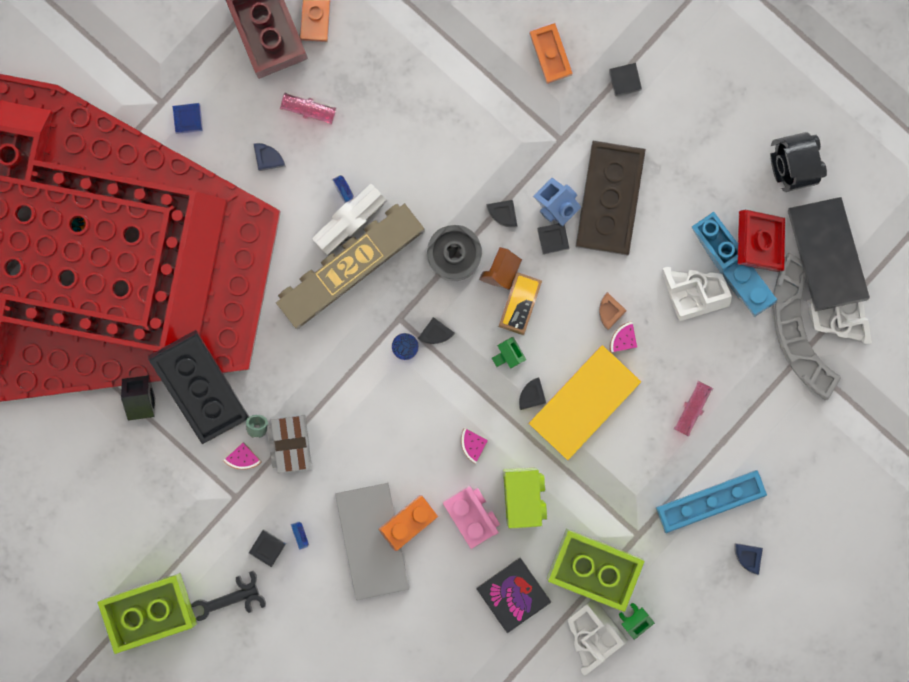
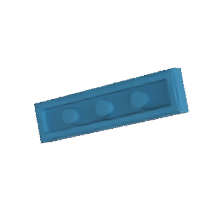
[656,470,767,533]

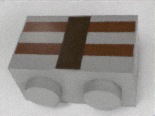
[267,415,312,473]

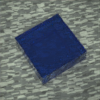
[172,103,203,134]

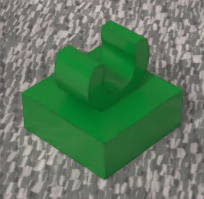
[491,337,526,369]
[619,603,655,640]

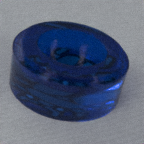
[332,175,354,203]
[392,333,419,360]
[290,521,309,550]

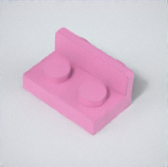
[443,486,500,549]

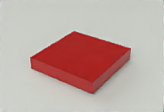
[738,209,785,272]

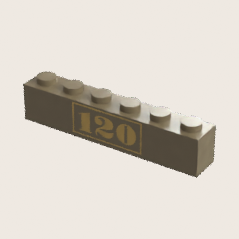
[276,203,425,330]

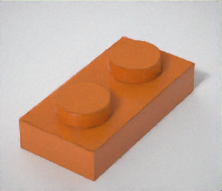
[529,23,573,84]
[378,495,438,551]

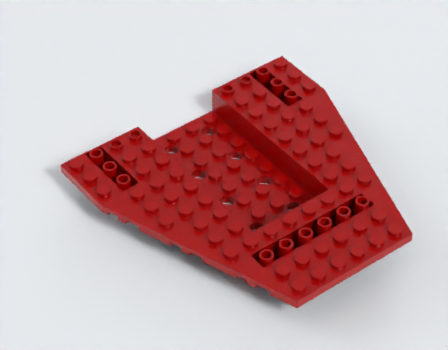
[0,74,281,402]

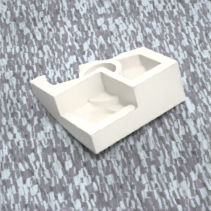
[662,267,732,321]
[806,299,872,344]
[568,599,628,676]

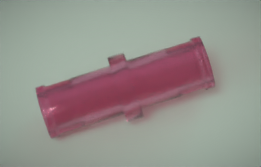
[280,92,336,124]
[674,381,714,436]

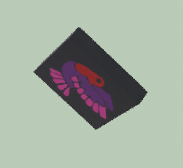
[476,557,551,633]

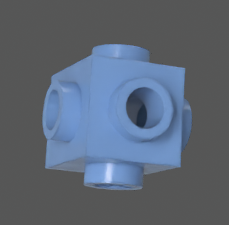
[533,178,581,226]

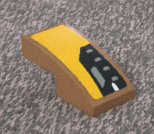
[498,272,542,336]

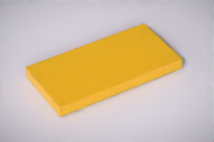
[528,345,642,460]

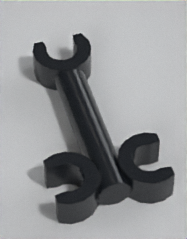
[191,571,266,621]

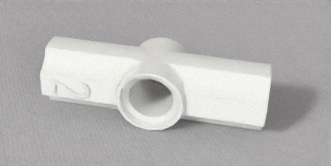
[312,184,387,256]

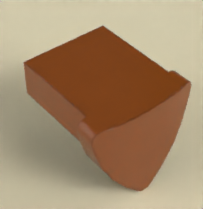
[479,247,522,290]

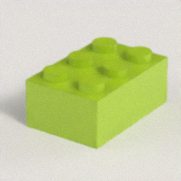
[503,467,547,528]
[546,528,645,612]
[97,572,197,654]

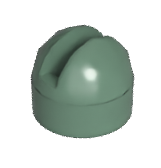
[246,415,268,438]

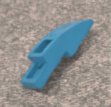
[692,212,777,317]

